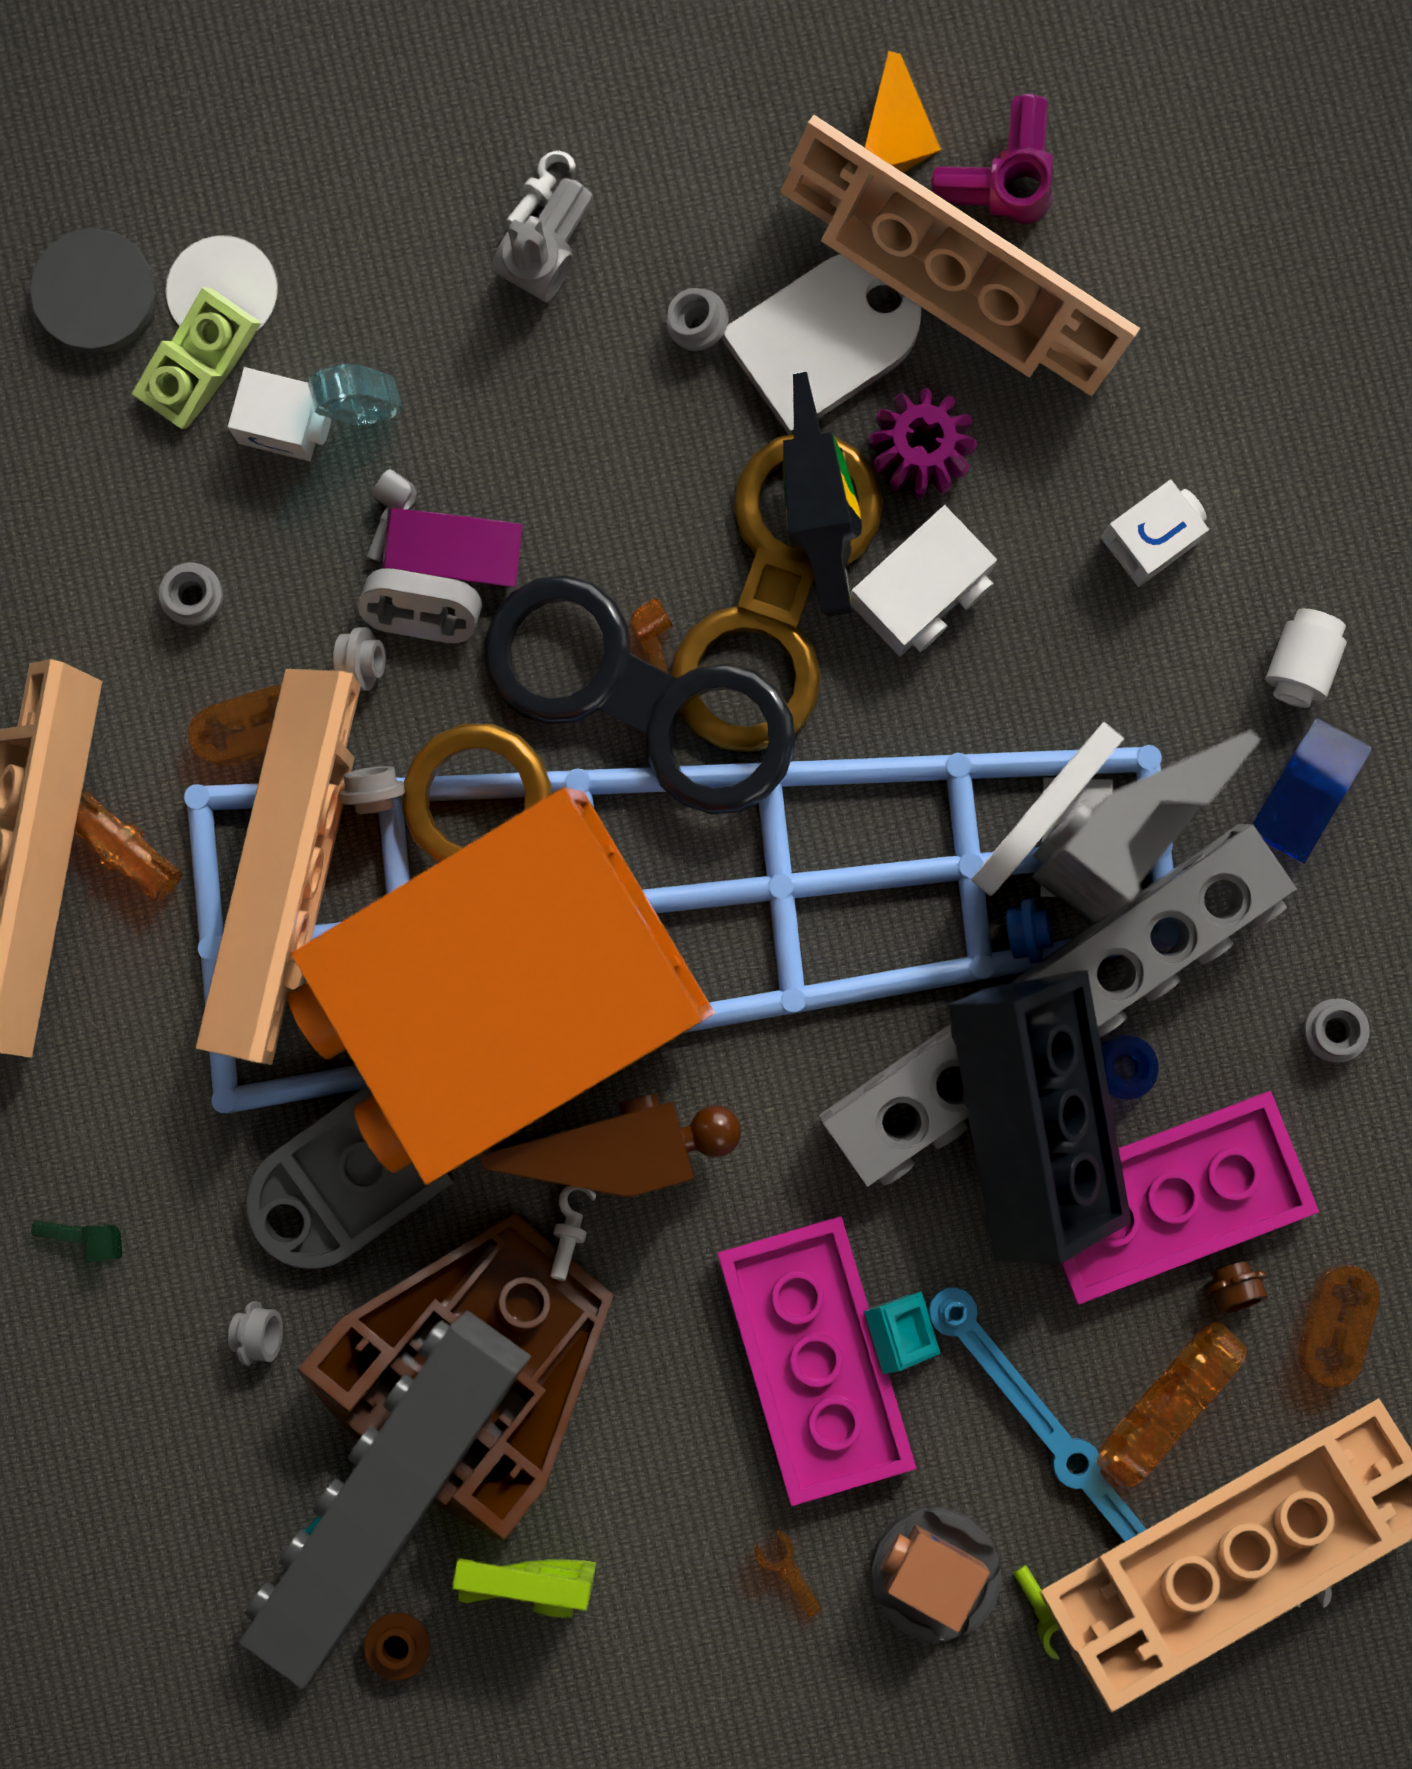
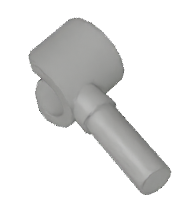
[367,470,417,562]

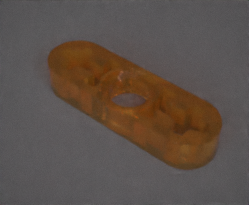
[1097,1322,1247,1488]

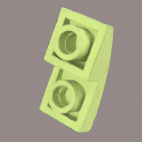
[132,288,261,429]

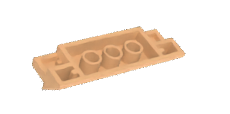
[780,115,1140,396]
[0,659,103,1058]
[196,669,361,1065]
[1039,1398,1412,1712]

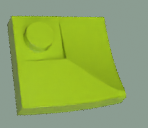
[453,1559,597,1618]

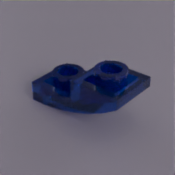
[1252,717,1373,864]

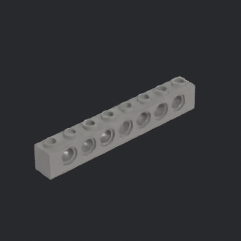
[819,824,1297,1187]

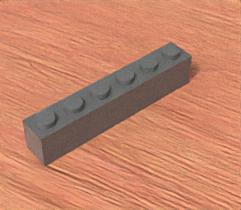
[239,1310,532,1690]

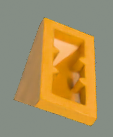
[865,51,941,173]

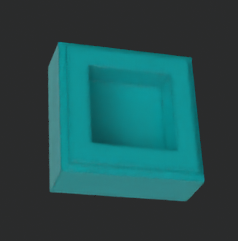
[864,1292,940,1374]

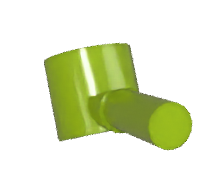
[1013,1565,1060,1660]

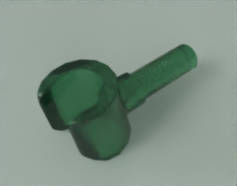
[31,1220,122,1262]

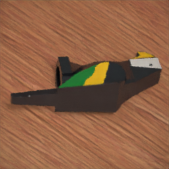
[783,372,862,617]

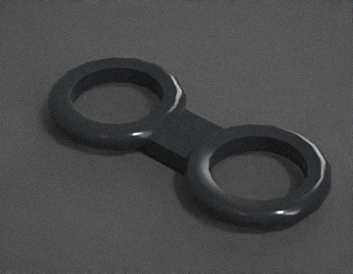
[484,575,795,815]

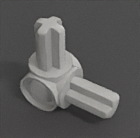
[491,178,593,303]

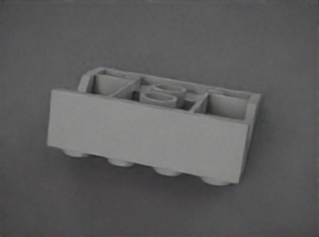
[1031,731,1261,925]

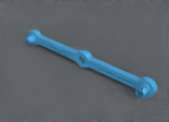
[928,1287,1147,1542]

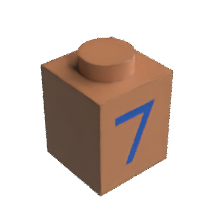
[880,1524,990,1632]

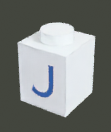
[228,367,332,461]
[1101,479,1209,587]

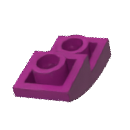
[382,508,523,588]

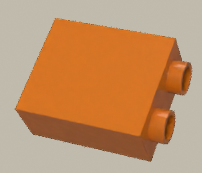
[288,787,716,1185]

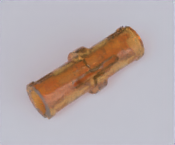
[74,791,183,903]

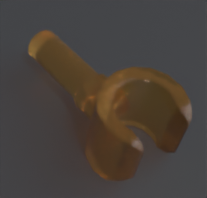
[631,599,673,674]
[755,1531,822,1617]

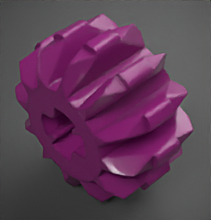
[868,388,977,498]

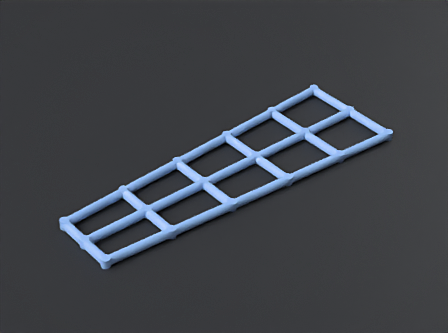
[184,745,1179,1113]

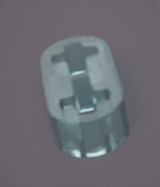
[307,364,403,425]

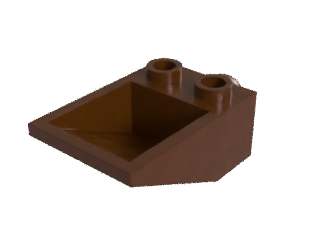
[480,1093,741,1197]

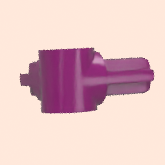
[931,93,1054,224]

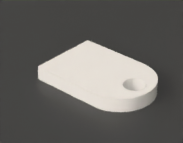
[721,254,921,435]
[971,722,1124,897]

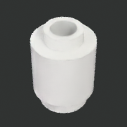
[1265,608,1347,708]

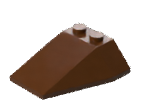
[297,1214,614,1541]

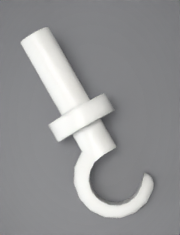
[506,151,575,226]
[550,1185,596,1281]

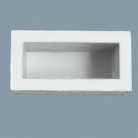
[850,505,997,657]

